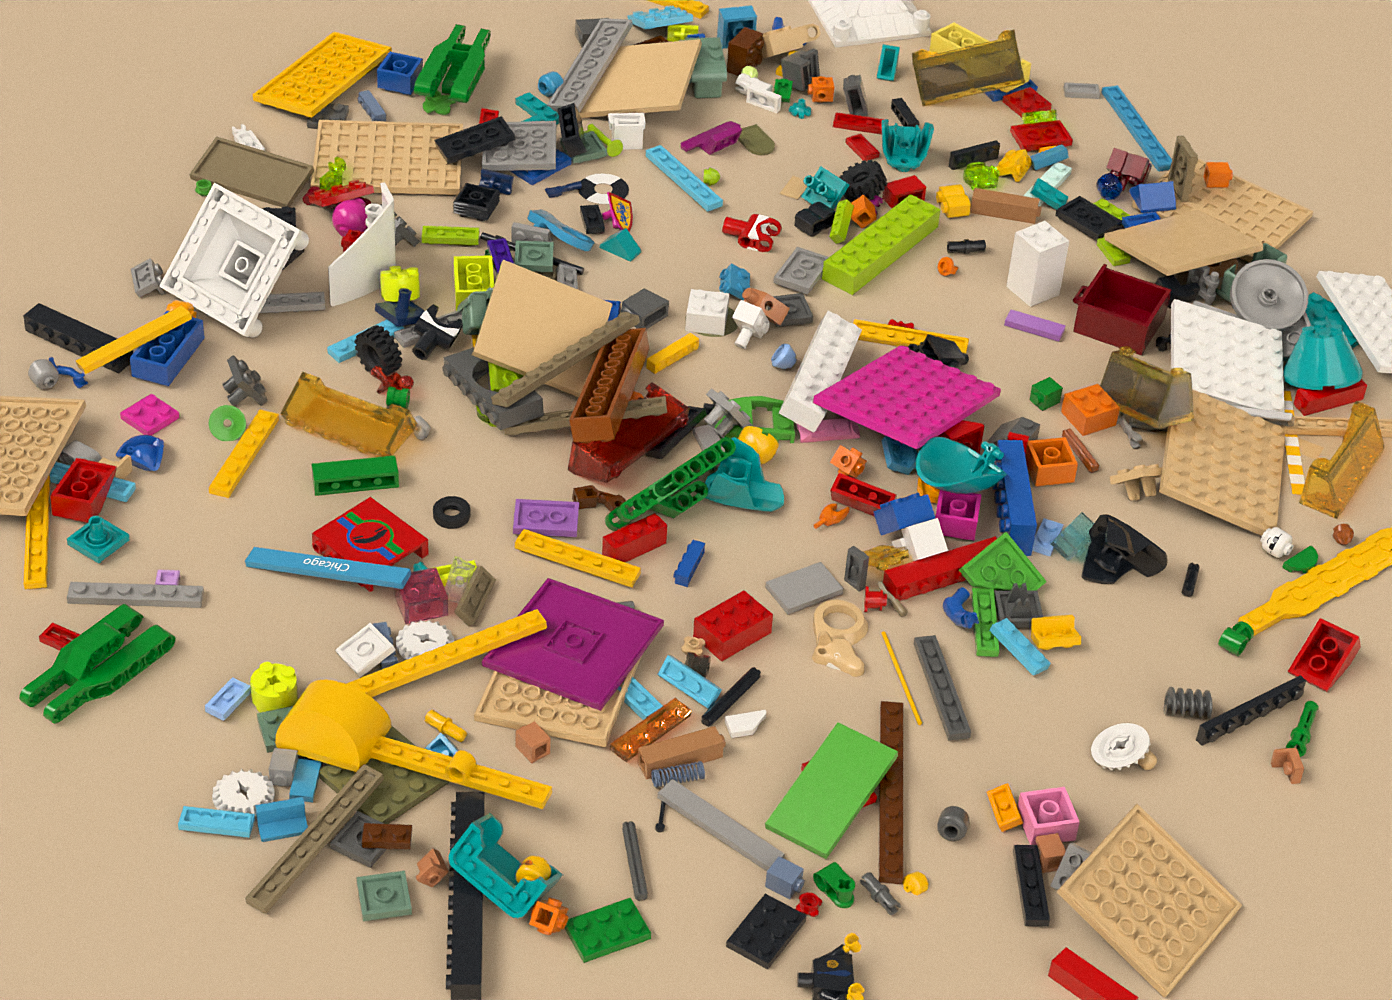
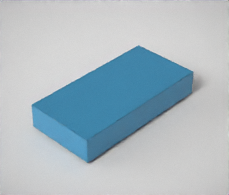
[289,759,322,802]

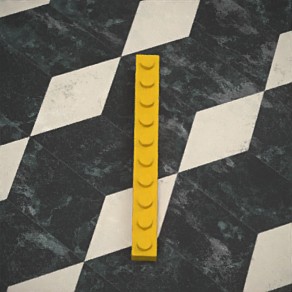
[346,609,547,697]

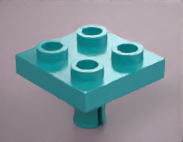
[67,516,130,564]

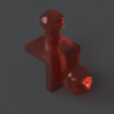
[371,366,414,394]

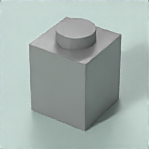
[269,748,298,787]

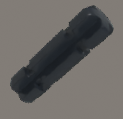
[1182,562,1200,597]

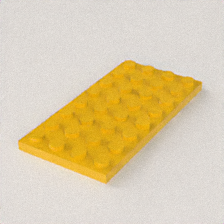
[252,32,392,118]

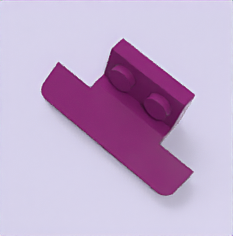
[680,121,742,155]

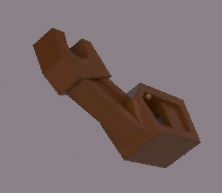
[572,485,626,512]

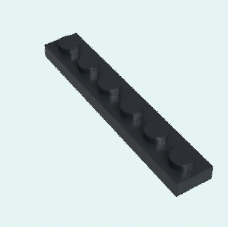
[1196,675,1306,746]

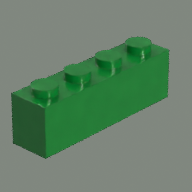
[311,455,399,496]

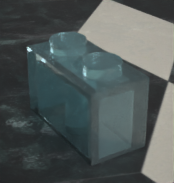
[1050,512,1094,562]

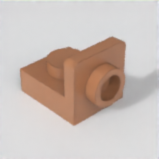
[1271,748,1304,784]
[416,848,449,887]

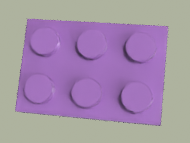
[513,499,579,537]

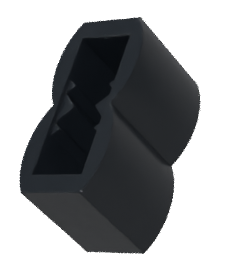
[794,202,836,236]

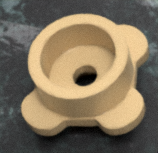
[681,636,705,658]

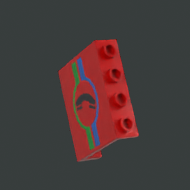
[312,497,429,592]

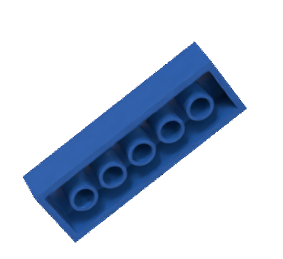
[992,440,1037,556]

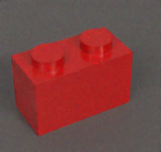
[882,175,926,208]

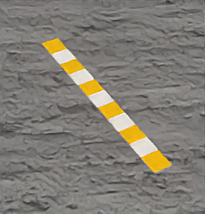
[1284,391,1307,495]

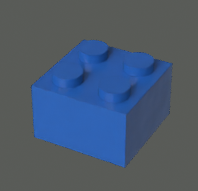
[377,52,423,95]
[873,493,936,536]

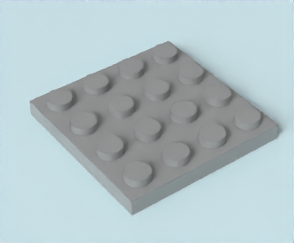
[482,121,556,171]

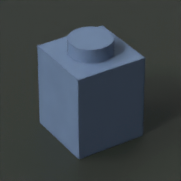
[765,856,805,900]

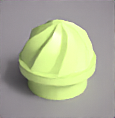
[741,66,758,78]

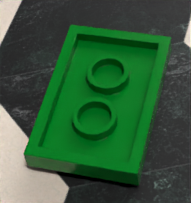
[564,897,651,963]

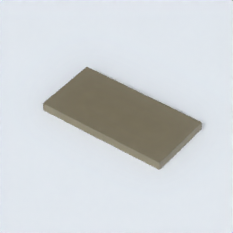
[189,136,314,207]

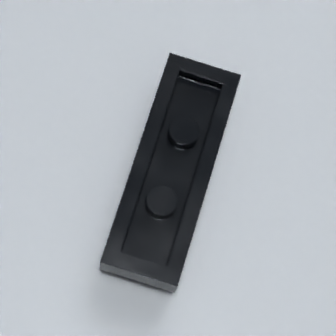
[949,140,1000,170]

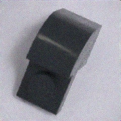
[1155,275,1201,308]

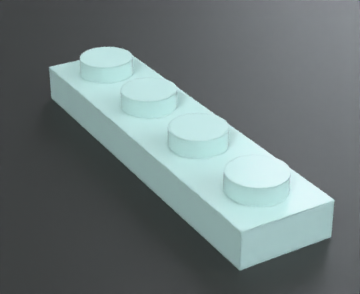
[1023,162,1072,206]

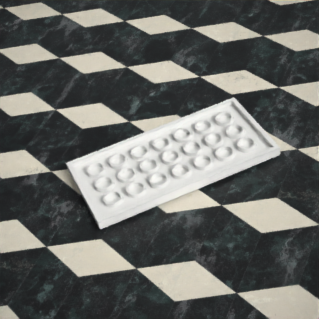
[1316,271,1392,373]

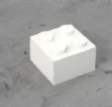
[685,289,729,336]

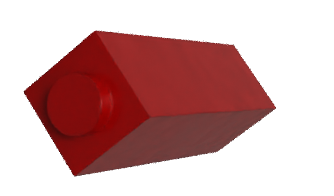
[1293,379,1367,416]
[1048,947,1139,1000]

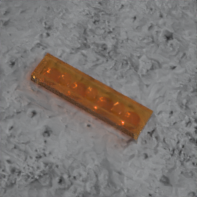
[610,698,691,762]

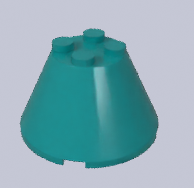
[1283,321,1363,390]

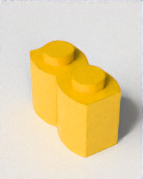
[936,184,971,218]

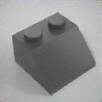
[987,417,1040,446]

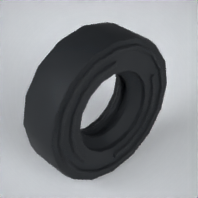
[433,496,471,529]

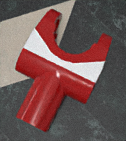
[722,214,782,252]

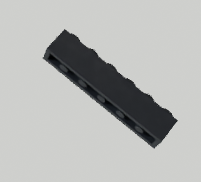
[23,303,133,374]

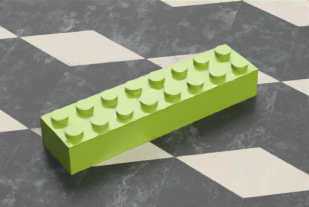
[822,194,941,295]

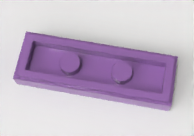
[1004,309,1066,341]

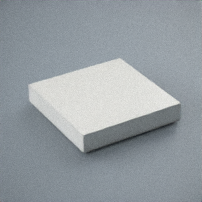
[335,623,396,678]

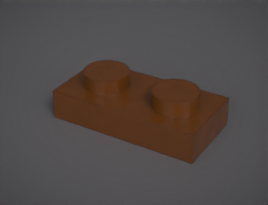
[362,823,412,850]

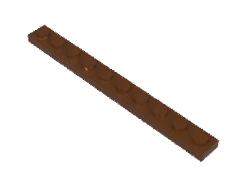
[878,701,903,885]

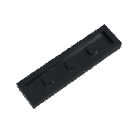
[644,406,706,459]
[1013,845,1050,926]

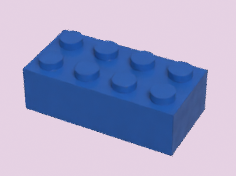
[130,311,205,386]

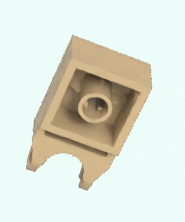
[761,24,821,59]

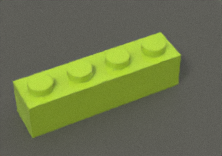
[829,199,854,244]

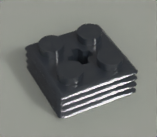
[453,183,500,221]

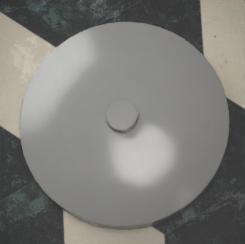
[1230,259,1308,331]

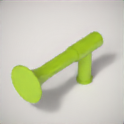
[584,124,623,157]

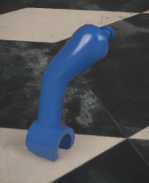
[49,357,88,388]

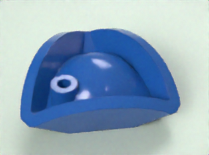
[116,435,164,471]

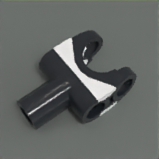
[412,304,463,360]

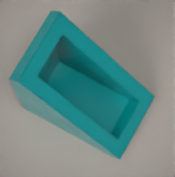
[877,44,900,81]
[599,228,641,262]

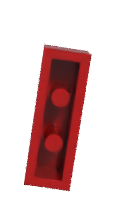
[830,473,897,516]
[602,513,668,563]

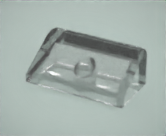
[443,556,475,603]

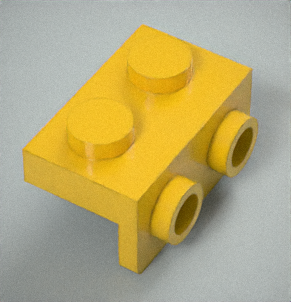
[994,149,1032,182]
[1031,614,1081,650]

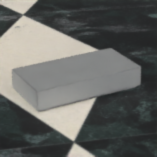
[1063,82,1100,99]

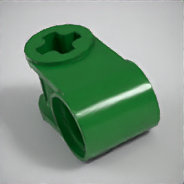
[813,862,855,908]

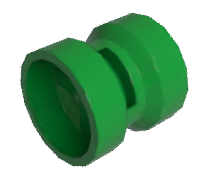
[386,386,410,409]

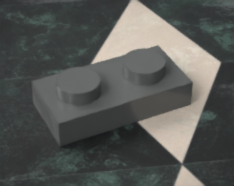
[844,546,869,592]

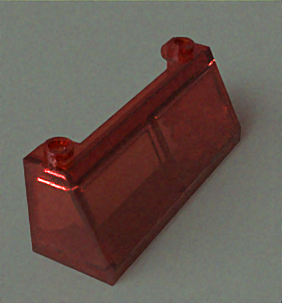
[568,382,689,483]

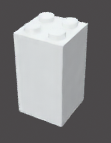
[1006,221,1069,307]

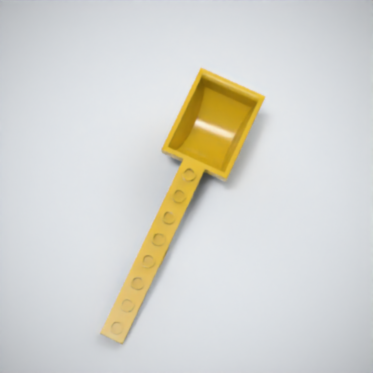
[275,680,552,809]

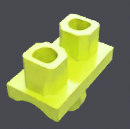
[667,24,699,42]

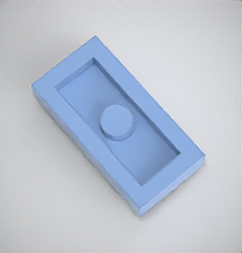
[1032,518,1064,556]
[205,677,251,721]

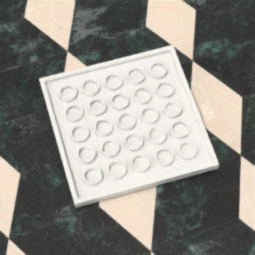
[1171,299,1284,412]

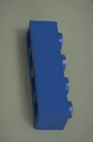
[673,540,705,587]

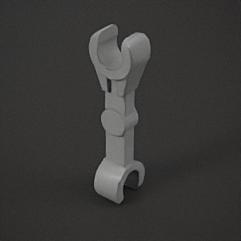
[1117,411,1142,448]

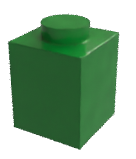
[1029,377,1063,411]

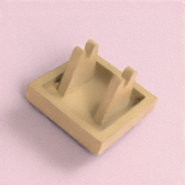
[1109,464,1162,501]

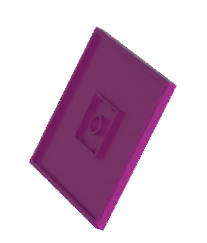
[482,578,664,711]

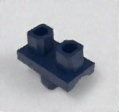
[479,169,514,195]

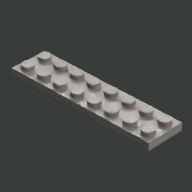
[547,18,633,112]

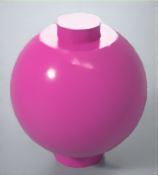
[332,198,368,236]

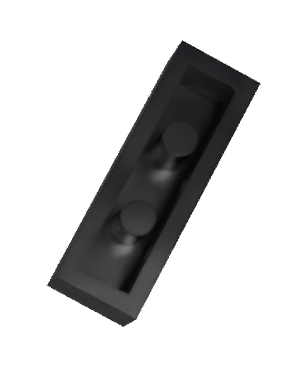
[557,103,587,157]

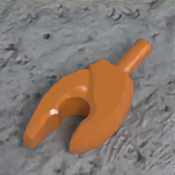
[813,503,850,529]

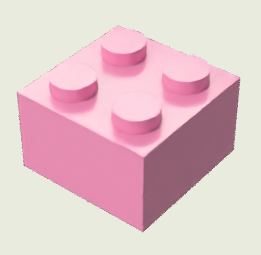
[1017,787,1080,845]

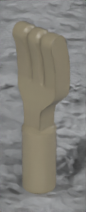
[878,581,908,617]

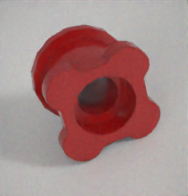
[864,586,887,612]

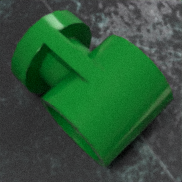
[1218,621,1254,656]

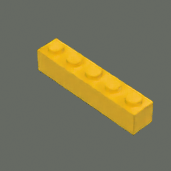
[646,333,699,374]

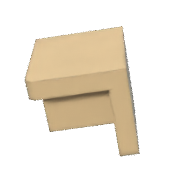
[99,455,133,479]

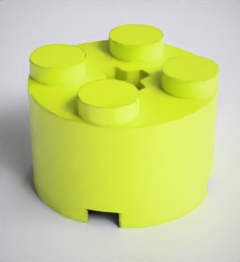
[380,266,420,302]
[250,662,298,713]

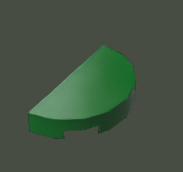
[1282,545,1318,573]

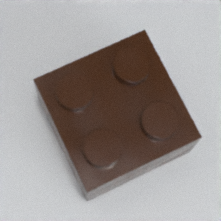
[727,27,764,76]

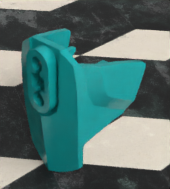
[881,119,934,172]
[705,437,784,512]

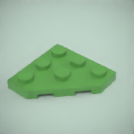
[959,532,1047,591]

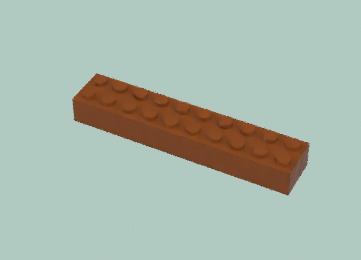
[569,328,650,443]

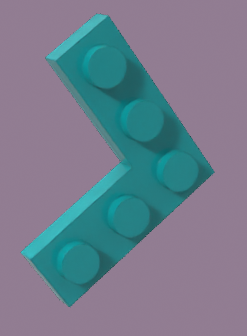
[515,92,560,125]

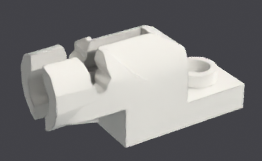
[735,73,781,114]

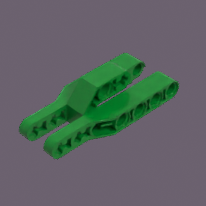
[414,24,491,104]
[605,437,736,531]
[19,604,176,724]

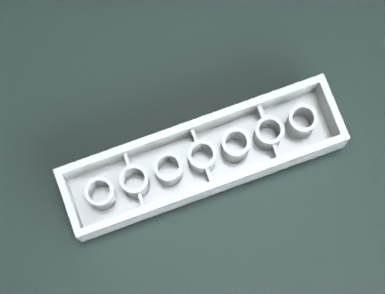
[779,311,862,433]

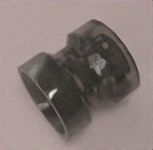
[685,652,711,678]

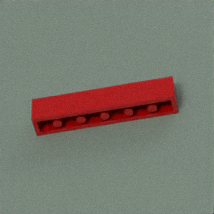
[883,536,997,601]

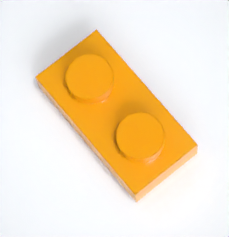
[987,783,1023,832]

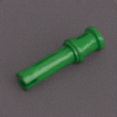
[1286,701,1319,757]

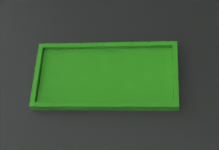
[765,722,898,859]

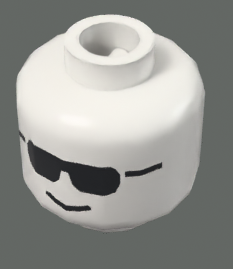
[1260,527,1294,558]

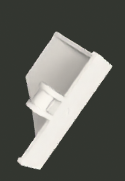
[328,182,396,306]

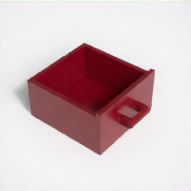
[1073,264,1171,356]

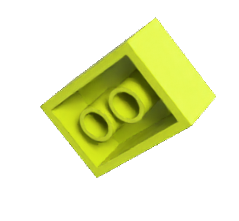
[453,256,494,311]

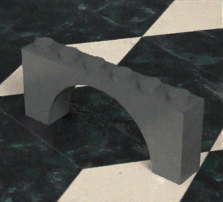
[442,347,544,430]

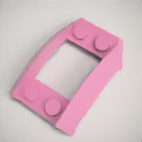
[796,418,860,443]

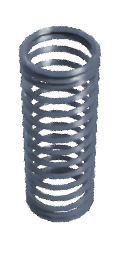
[651,761,705,788]

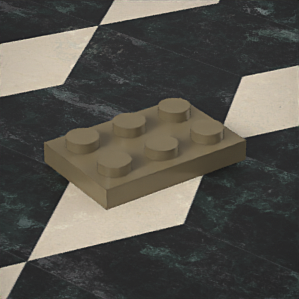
[1168,135,1198,202]

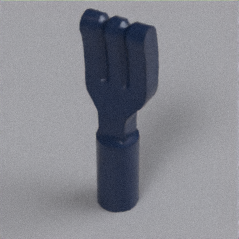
[545,181,582,198]

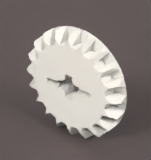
[396,619,454,660]
[1091,723,1151,771]
[212,768,275,816]

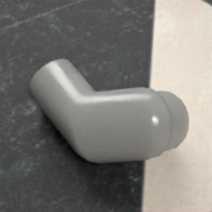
[413,415,431,440]

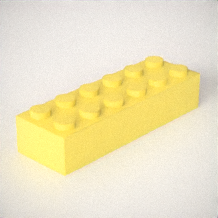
[929,22,1031,93]

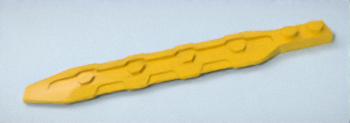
[1238,527,1392,636]

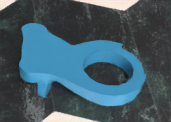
[527,209,594,251]

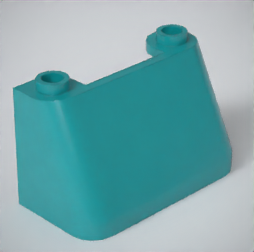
[448,813,563,918]

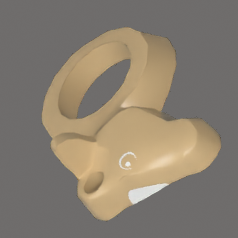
[812,599,868,677]

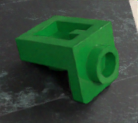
[773,79,793,103]

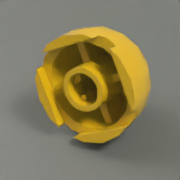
[738,426,779,464]

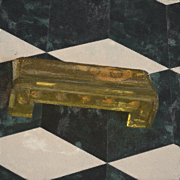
[280,371,417,457]

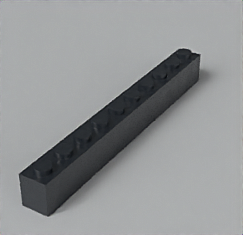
[446,792,485,1000]

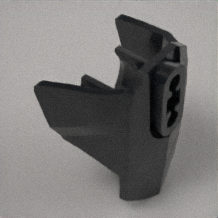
[1081,514,1168,584]

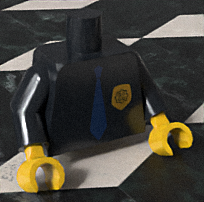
[797,933,865,1000]

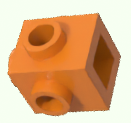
[808,76,834,103]
[830,445,867,478]
[529,897,569,935]

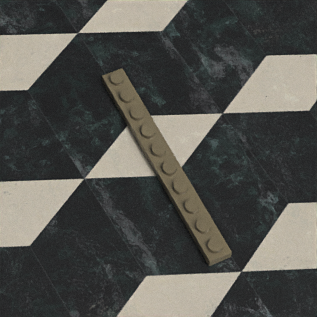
[491,312,640,407]

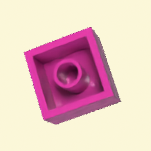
[935,490,982,541]

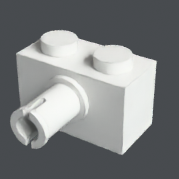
[732,300,770,349]

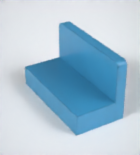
[255,797,308,842]

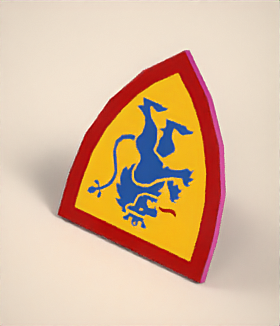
[602,192,633,231]

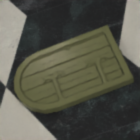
[738,124,775,155]

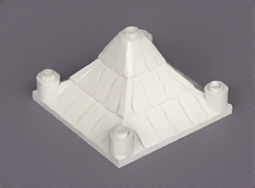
[808,0,931,48]
[159,183,309,338]

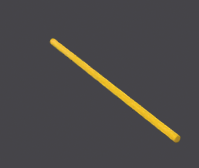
[881,631,922,725]

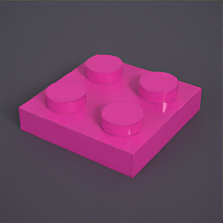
[120,394,179,436]

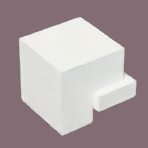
[608,113,646,150]
[892,518,948,564]

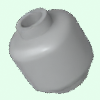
[28,359,59,389]

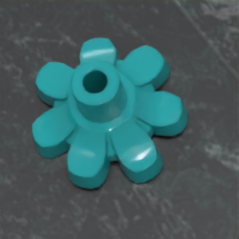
[789,99,811,119]

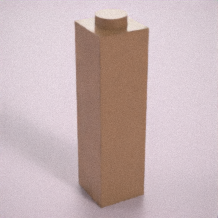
[970,188,1042,224]
[637,726,726,780]

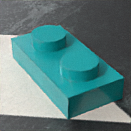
[1030,178,1069,209]

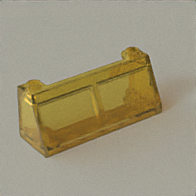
[1299,401,1385,519]

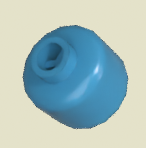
[538,71,564,97]

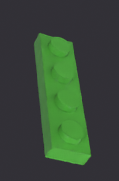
[971,588,999,657]

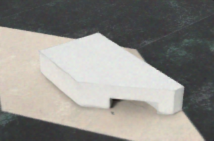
[725,710,767,738]

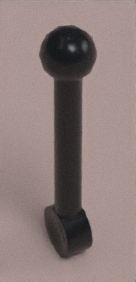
[655,801,666,833]

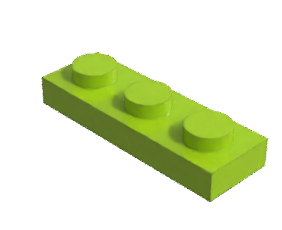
[422,226,479,246]

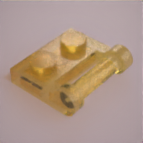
[863,545,909,571]

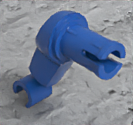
[943,587,979,629]

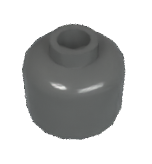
[937,806,970,841]

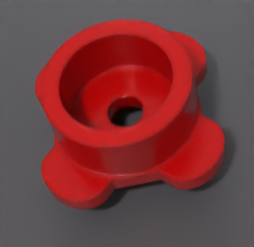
[795,892,822,917]

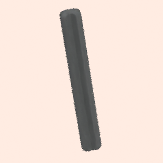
[622,821,648,901]

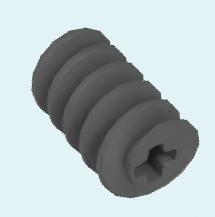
[1164,687,1213,719]

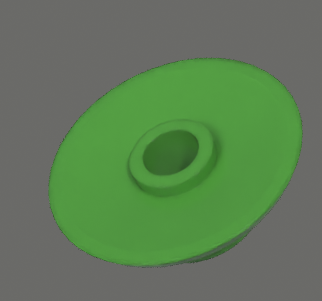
[208,405,246,441]

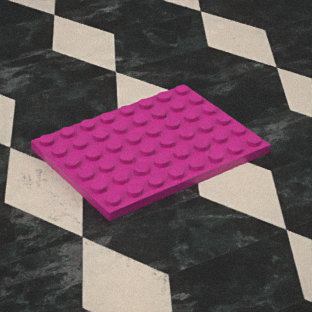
[813,346,1001,449]

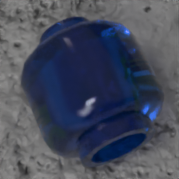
[1096,173,1123,200]

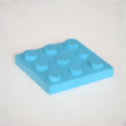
[627,5,693,29]

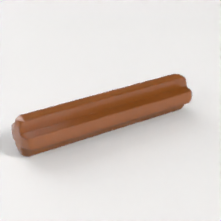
[1062,428,1100,473]

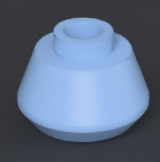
[771,344,797,369]

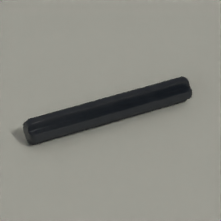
[701,667,761,727]

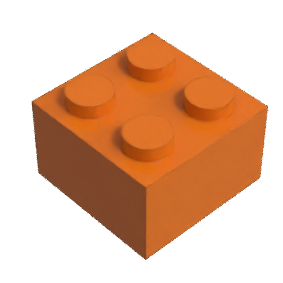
[1061,384,1120,436]
[1025,437,1078,486]

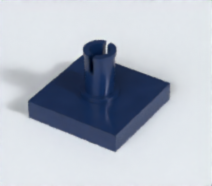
[374,288,425,327]

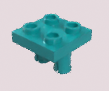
[801,166,850,210]

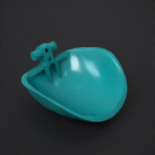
[916,437,1007,494]

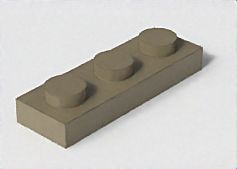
[454,565,496,627]

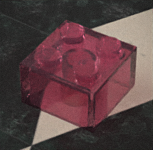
[394,567,448,624]

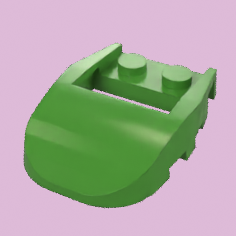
[714,396,795,443]

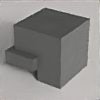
[781,49,820,91]

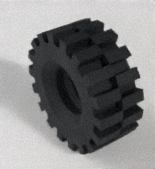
[839,160,887,203]
[354,325,402,379]

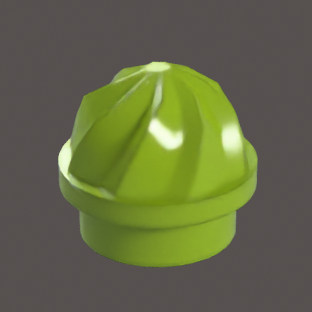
[704,167,720,186]

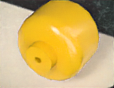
[902,872,929,895]

